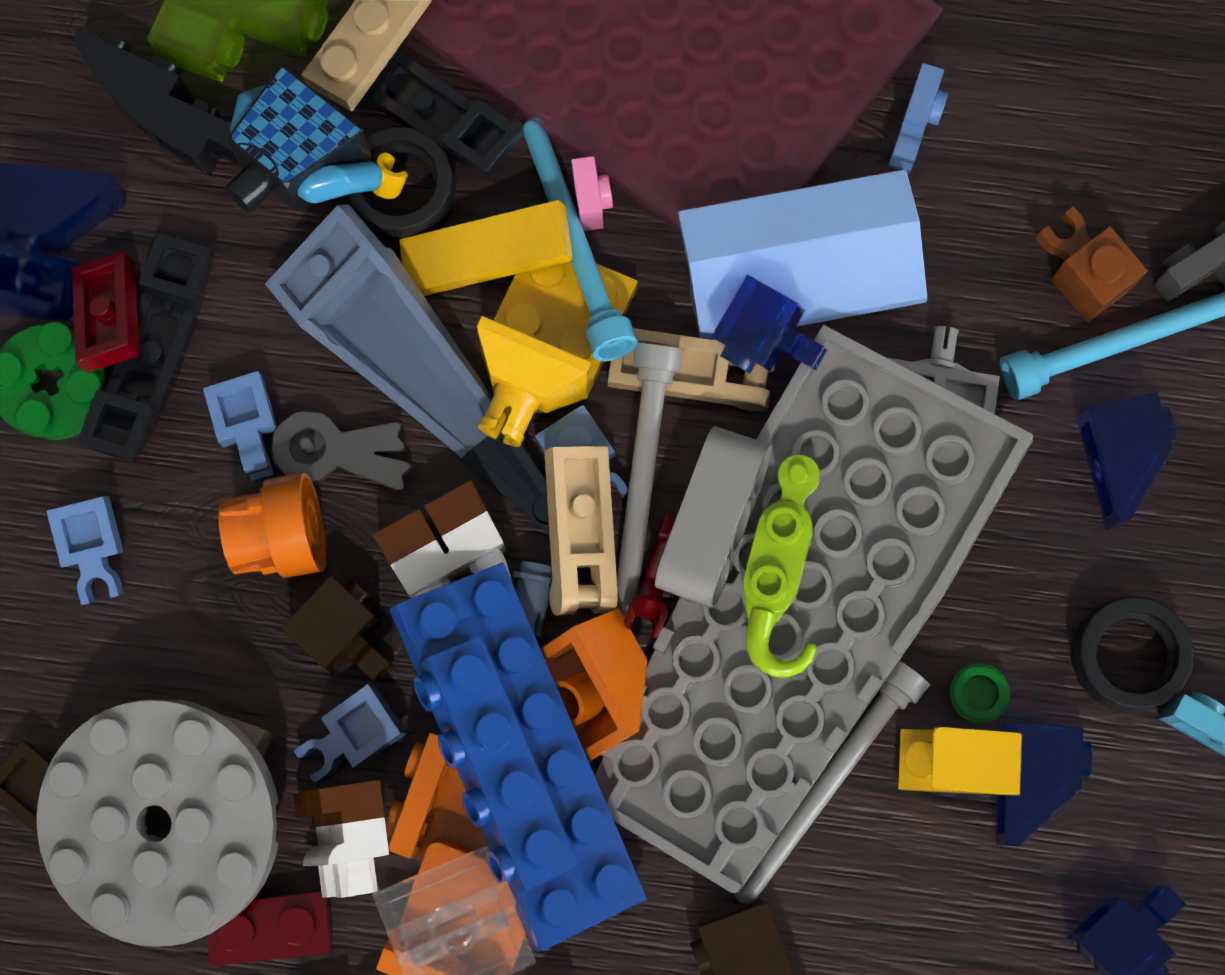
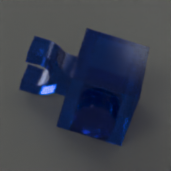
[711,274,828,373]
[1066,885,1186,975]

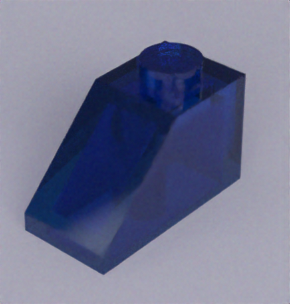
[0,163,127,257]
[1076,392,1176,531]
[996,722,1092,847]

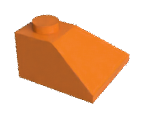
[541,608,647,762]

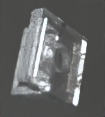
[372,845,536,975]

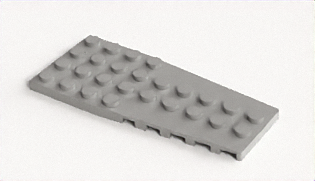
[595,325,1034,893]

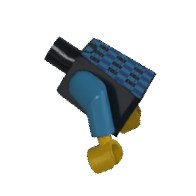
[224,65,408,213]

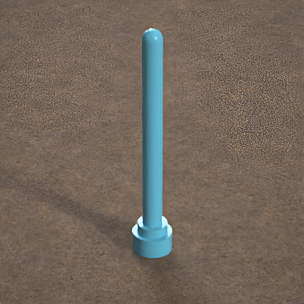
[522,118,638,361]
[1000,292,1225,401]

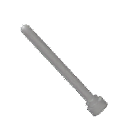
[616,343,683,623]
[734,660,930,904]

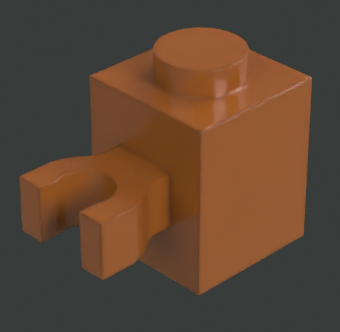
[1035,206,1148,324]

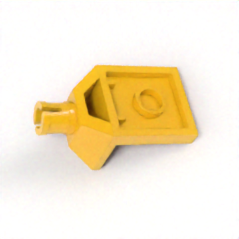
[477,261,638,447]

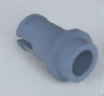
[512,561,552,638]

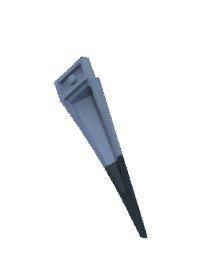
[265,205,591,575]

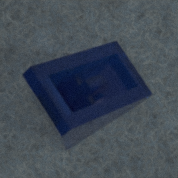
[0,242,81,321]

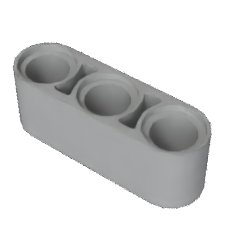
[655,426,772,608]

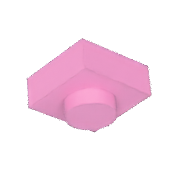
[571,156,613,231]

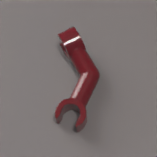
[624,511,677,638]

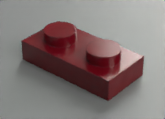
[72,251,140,373]
[207,892,334,967]

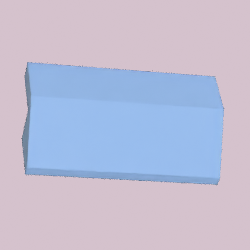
[678,169,927,341]

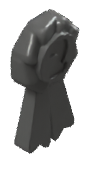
[272,411,411,492]

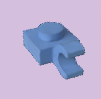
[203,371,278,483]

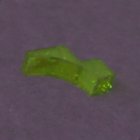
[147,0,329,83]

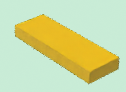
[399,200,573,296]

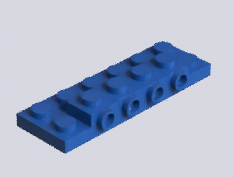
[389,562,647,952]

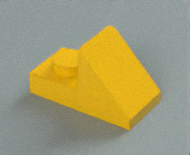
[898,727,1022,796]

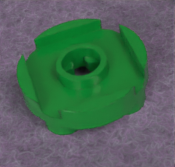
[0,322,110,440]

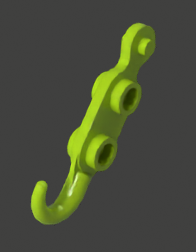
[743,455,820,677]

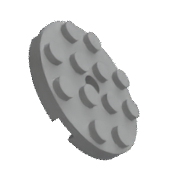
[36,699,279,947]

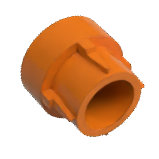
[218,472,326,578]

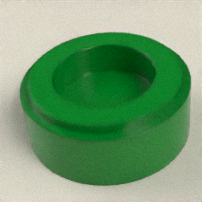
[947,664,1010,724]

